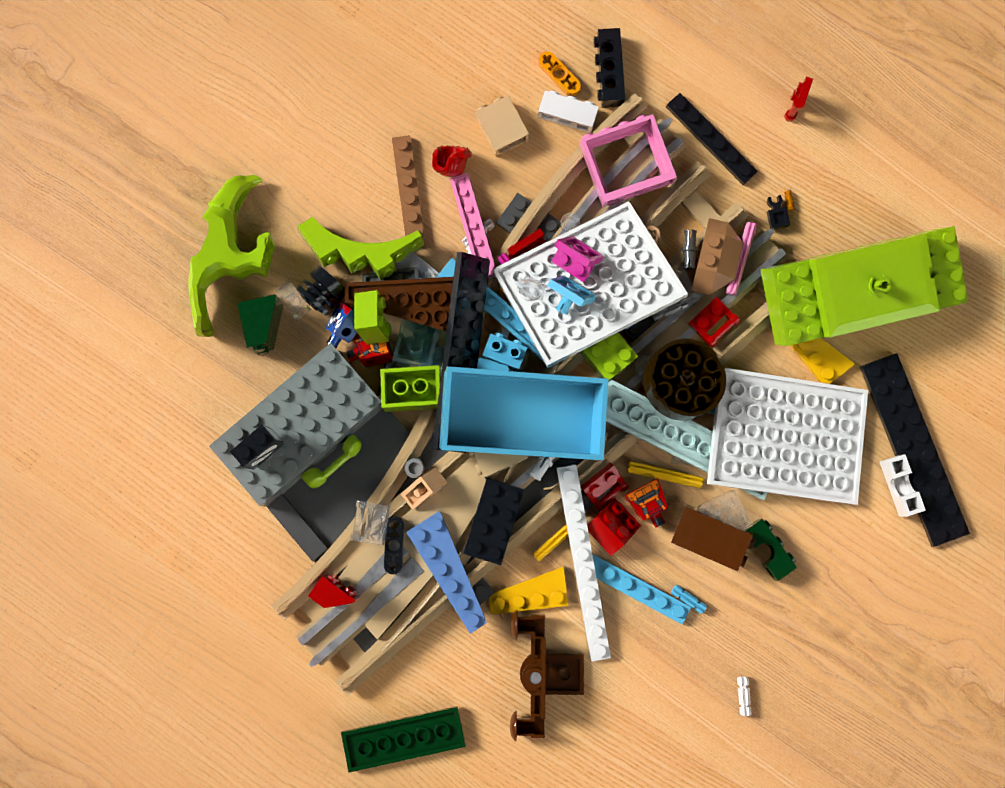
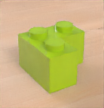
[354,290,392,345]

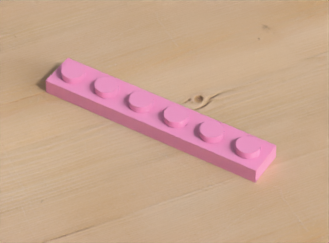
[450,173,496,278]

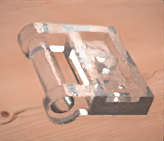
[350,501,390,545]

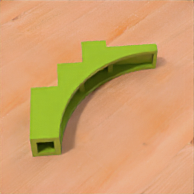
[297,217,424,280]

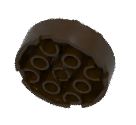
[643,339,726,421]

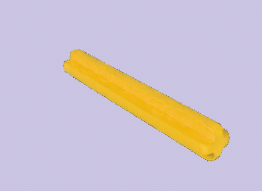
[628,461,703,488]

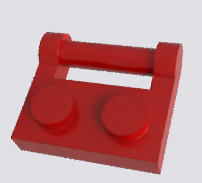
[784,76,813,122]
[688,296,741,348]
[580,462,629,512]

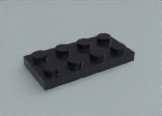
[463,478,524,565]

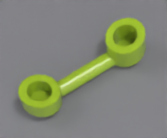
[301,435,362,488]

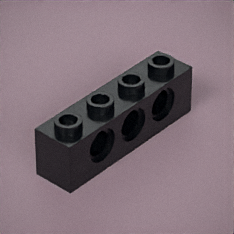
[594,28,625,108]

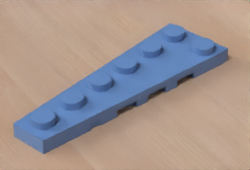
[406,511,487,634]

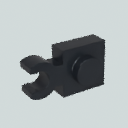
[766,195,791,229]

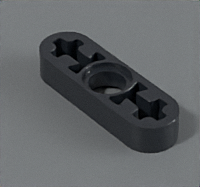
[384,516,404,574]

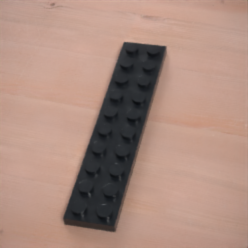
[432,252,490,453]
[860,353,970,547]

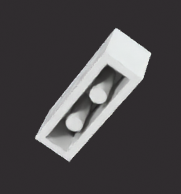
[538,91,599,133]

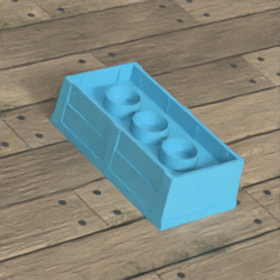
[439,366,608,460]

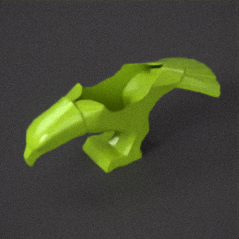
[188,175,275,337]

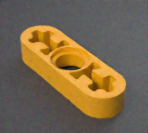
[539,51,581,97]

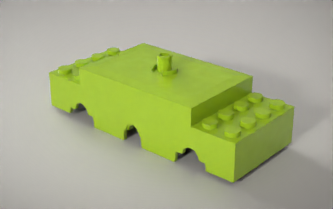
[760,226,968,346]

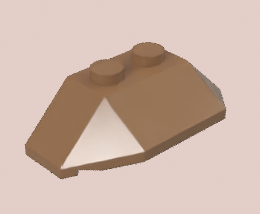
[691,218,743,296]

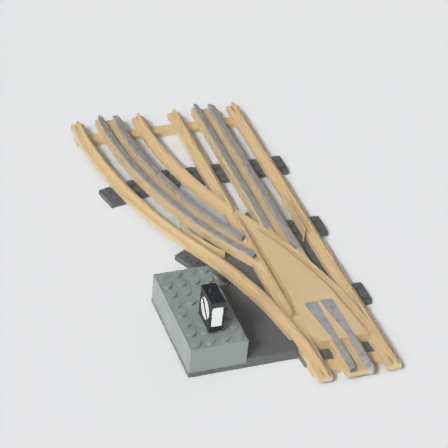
[209,93,788,696]

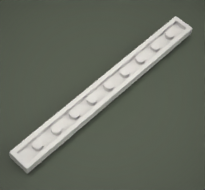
[556,464,611,662]

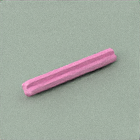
[726,222,757,295]

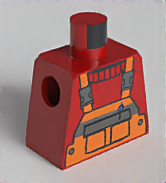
[346,334,395,367]
[623,478,668,528]

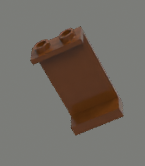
[671,504,755,571]

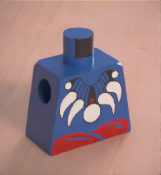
[326,301,357,348]

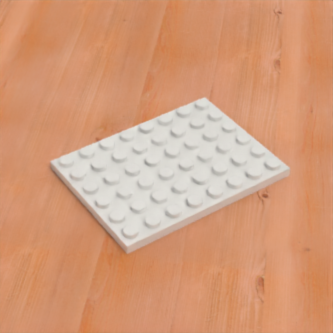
[492,201,688,368]
[707,368,868,505]

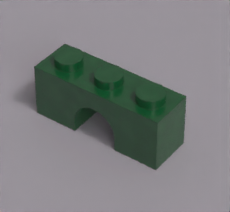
[743,519,797,581]

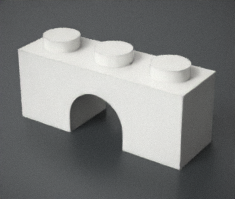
[879,454,926,517]

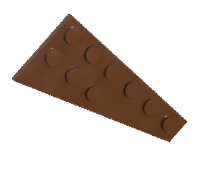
[345,277,454,332]

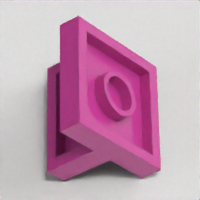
[551,236,604,282]

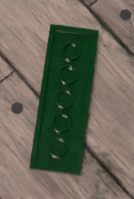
[341,706,466,773]

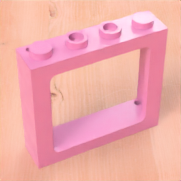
[580,114,677,207]

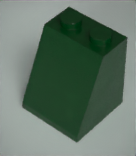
[237,294,284,355]

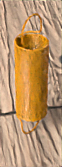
[784,187,795,216]

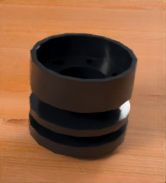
[296,265,345,316]

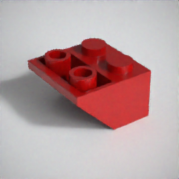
[587,498,641,556]
[308,574,360,608]

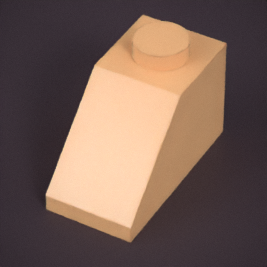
[401,467,447,510]

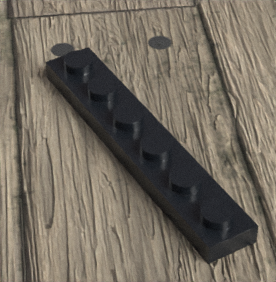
[666,93,758,185]

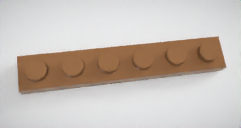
[392,135,426,245]

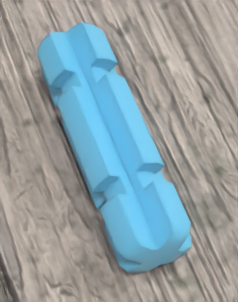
[671,585,707,614]

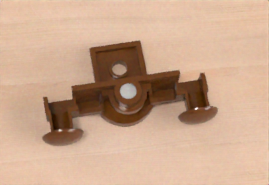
[510,610,584,742]

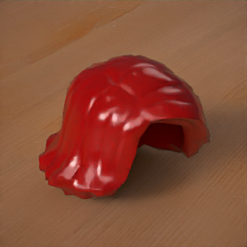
[432,145,472,177]

